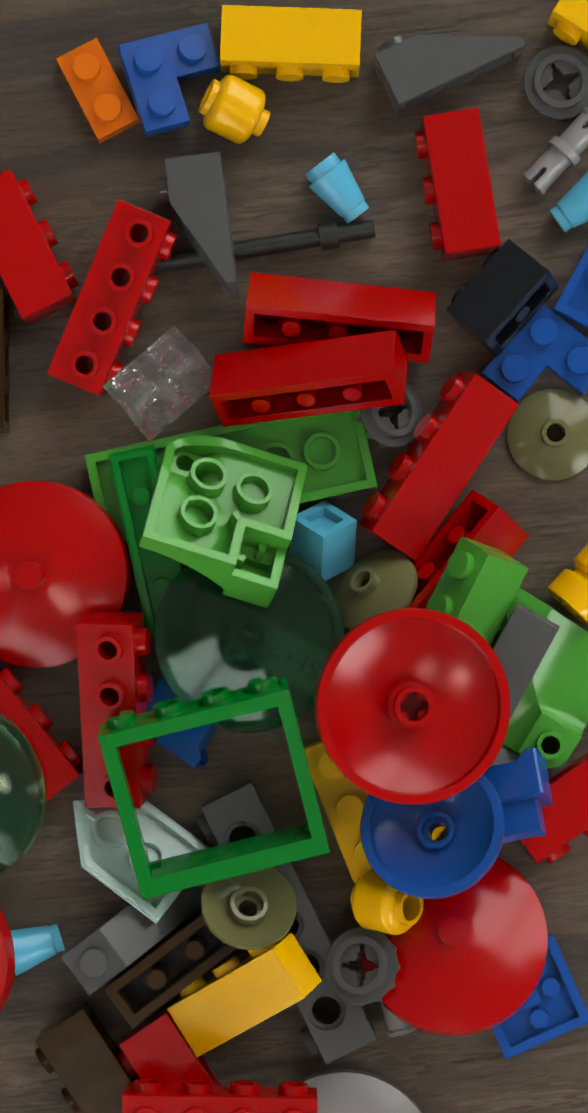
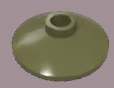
[507,389,588,481]
[334,550,418,630]
[201,867,297,950]

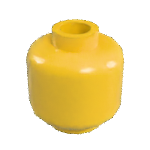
[198,75,270,144]
[350,869,423,935]

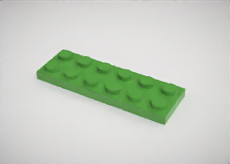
[85,410,378,542]

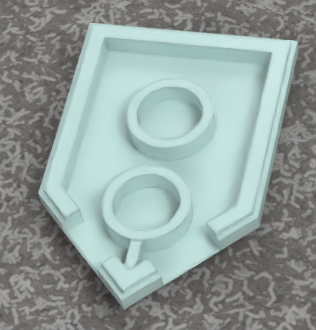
[72,800,209,924]

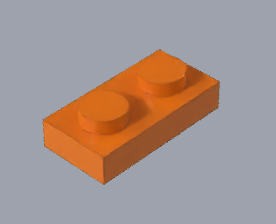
[56,38,140,144]

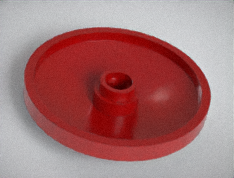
[0,481,131,668]
[314,608,510,805]
[358,857,548,1036]

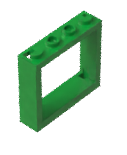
[98,676,330,899]

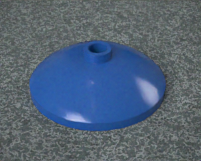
[360,774,505,899]

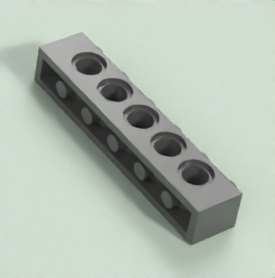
[198,780,377,1065]

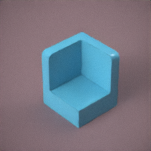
[289,500,357,583]

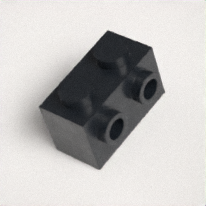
[446,239,559,357]

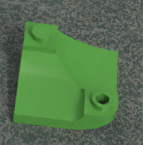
[139,435,308,608]
[490,587,588,768]

